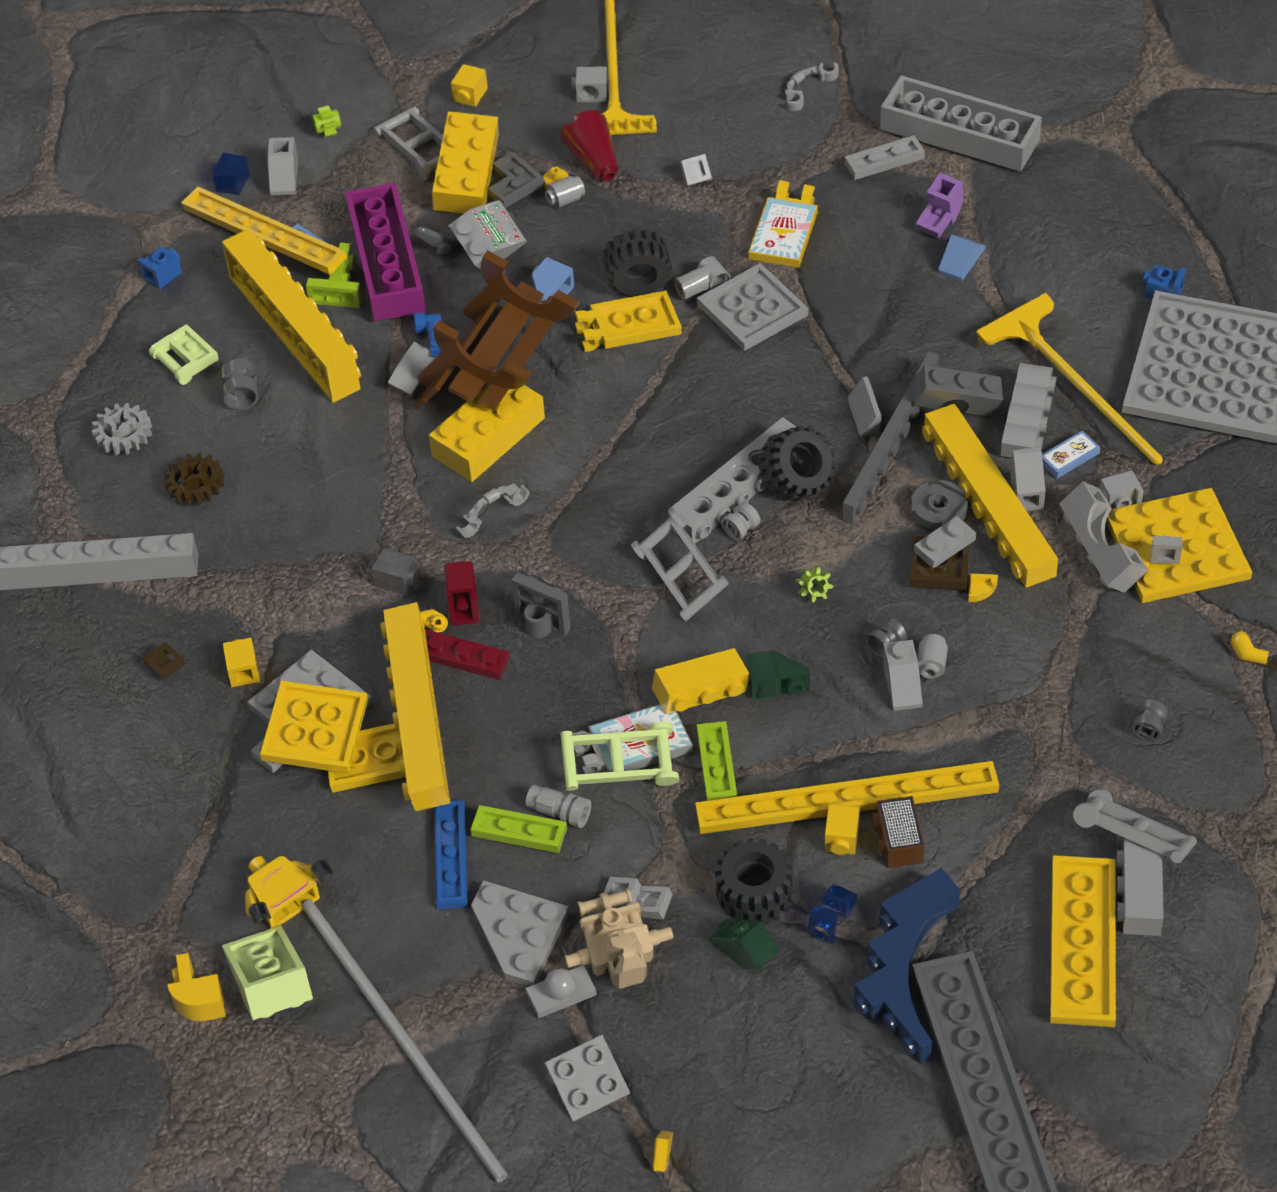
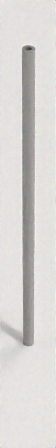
[302,900,508,1182]

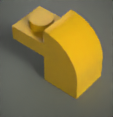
[167,953,226,1021]

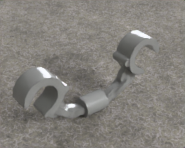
[785,62,839,111]
[456,483,529,538]

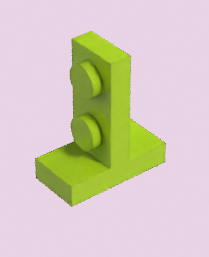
[306,243,362,308]

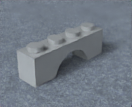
[1059,482,1148,592]

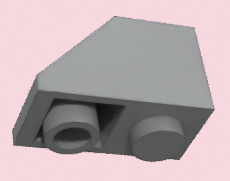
[268,137,298,196]
[1010,447,1045,511]

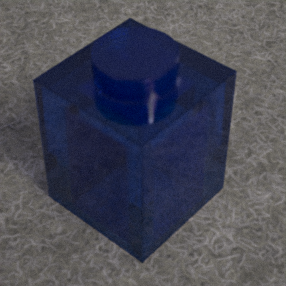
[212,153,250,195]

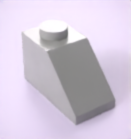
[883,640,923,711]

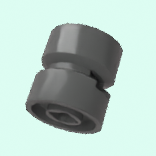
[221,359,259,410]

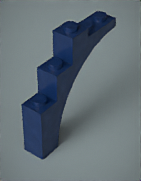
[853,868,960,1064]

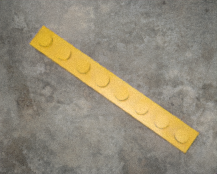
[181,186,347,275]

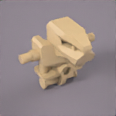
[565,888,673,989]

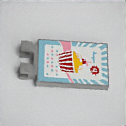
[572,704,693,774]

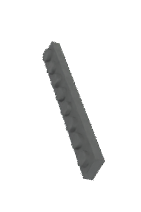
[843,351,942,524]

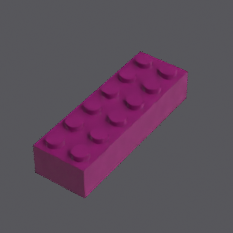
[345,182,426,322]

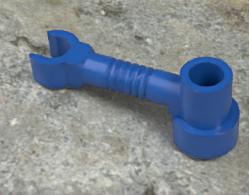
[413,312,441,357]

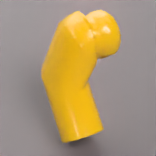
[1231,631,1269,665]

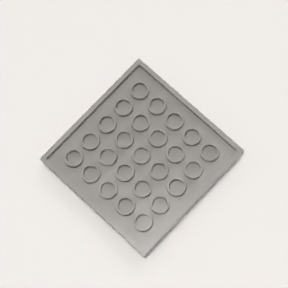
[1122,290,1277,443]

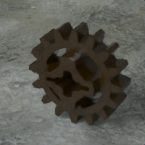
[163,452,225,506]

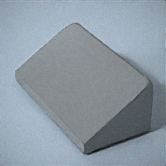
[848,376,881,437]

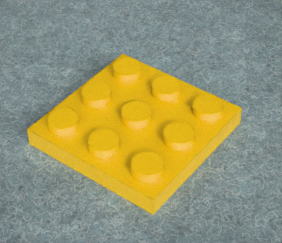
[260,680,368,774]

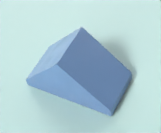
[938,234,985,282]

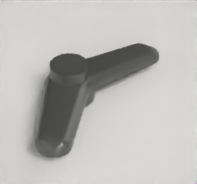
[414,227,461,255]

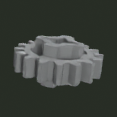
[92,403,152,455]

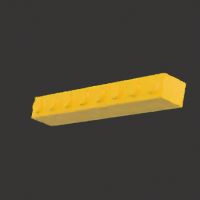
[922,404,1058,588]
[380,602,450,811]

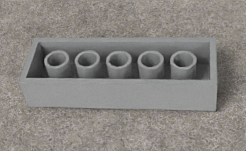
[880,75,1042,171]

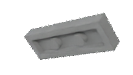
[845,135,925,180]

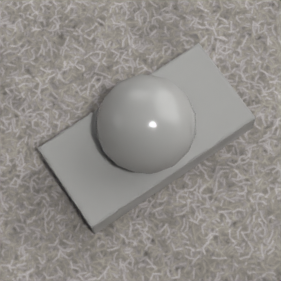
[526,965,596,1019]

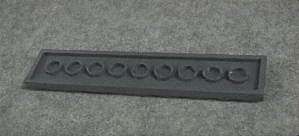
[912,951,1058,1192]

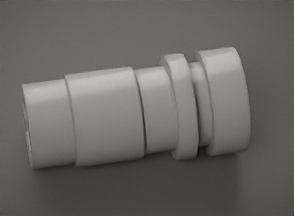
[526,785,592,828]

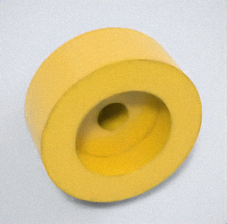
[544,167,569,190]

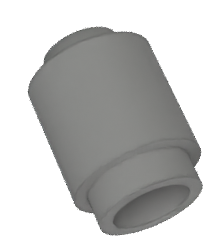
[545,176,585,208]
[917,634,948,679]

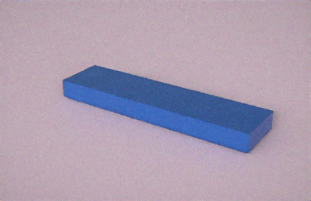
[434,800,468,910]

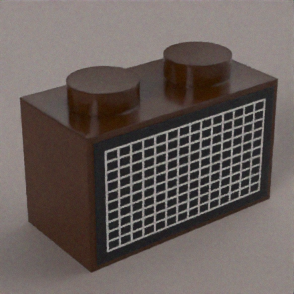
[872,796,925,868]

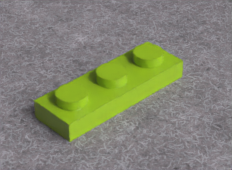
[697,721,737,801]
[471,805,567,853]

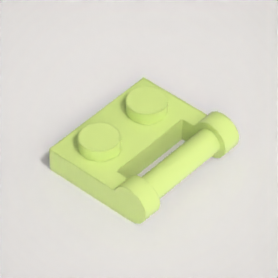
[149,324,219,385]

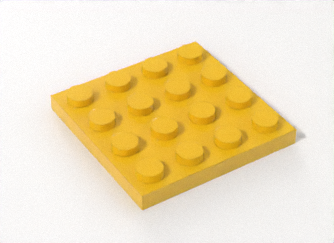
[1106,488,1252,603]

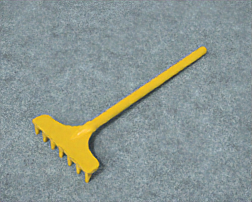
[602,0,657,135]
[976,293,1163,465]

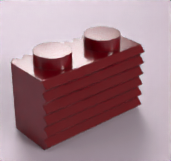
[444,561,479,625]

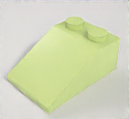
[222,925,313,1020]

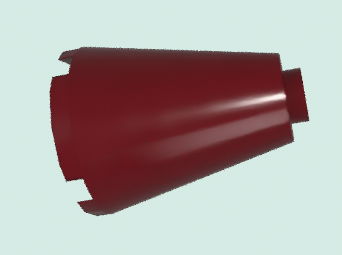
[560,110,619,182]

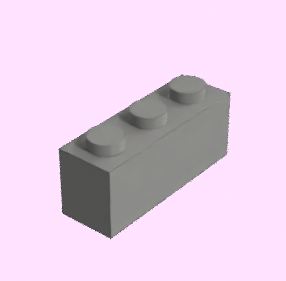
[1116,838,1164,936]

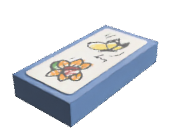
[1042,431,1100,479]

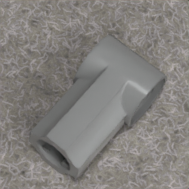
[674,256,730,299]

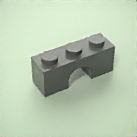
[912,365,1003,417]

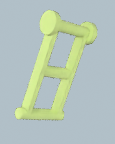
[560,721,679,791]

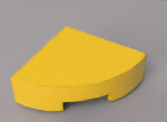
[969,574,998,602]
[653,1131,673,1172]

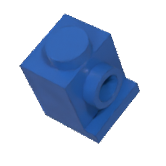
[138,247,182,290]
[1143,265,1186,299]

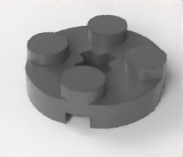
[911,480,967,530]

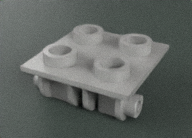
[545,1035,630,1121]

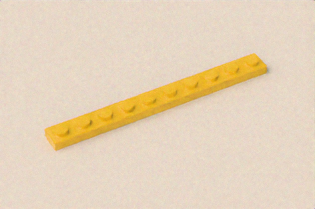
[695,761,999,834]

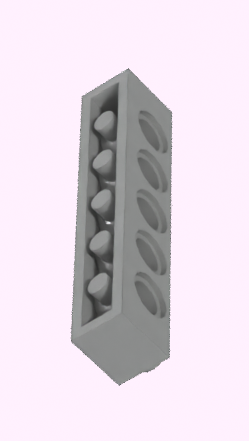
[667,417,801,543]

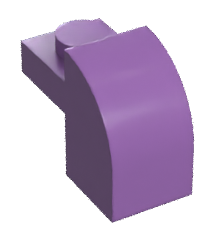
[916,173,964,239]

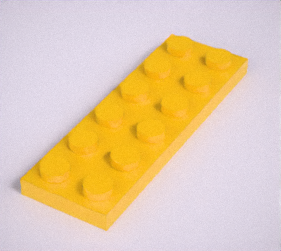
[1050,856,1116,1027]

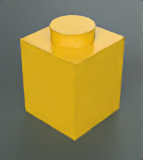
[451,64,488,107]
[223,638,260,687]
[825,804,859,855]

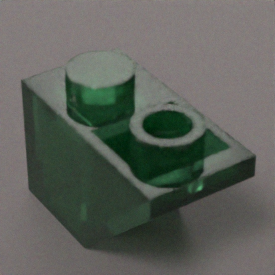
[745,650,810,700]
[708,918,781,970]

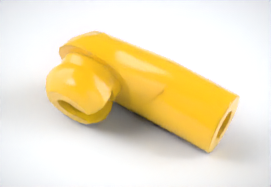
[421,609,448,632]

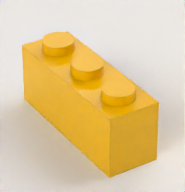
[652,648,749,714]

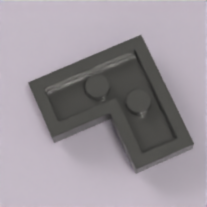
[488,151,545,208]

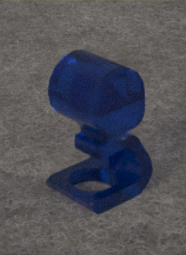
[808,883,858,944]

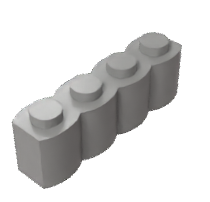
[1001,363,1057,458]

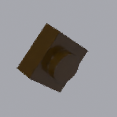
[143,642,185,681]

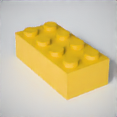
[432,111,499,214]
[429,384,545,482]

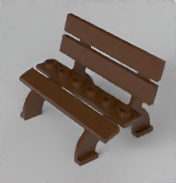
[413,250,579,411]

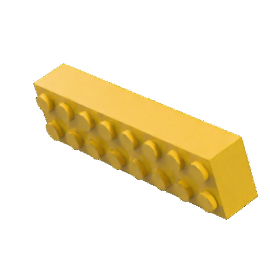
[222,229,361,403]

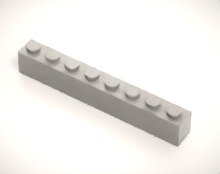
[0,533,198,590]

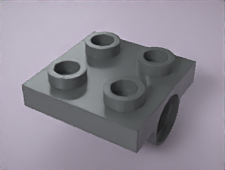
[512,572,571,638]

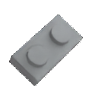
[914,516,976,568]

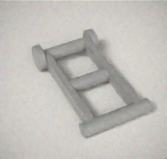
[373,106,443,180]
[631,507,729,621]
[1073,789,1197,863]

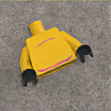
[245,856,334,929]

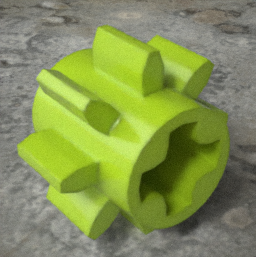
[312,105,341,137]
[796,565,833,602]

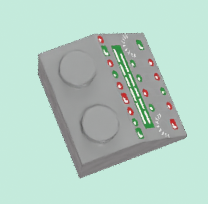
[449,200,527,269]

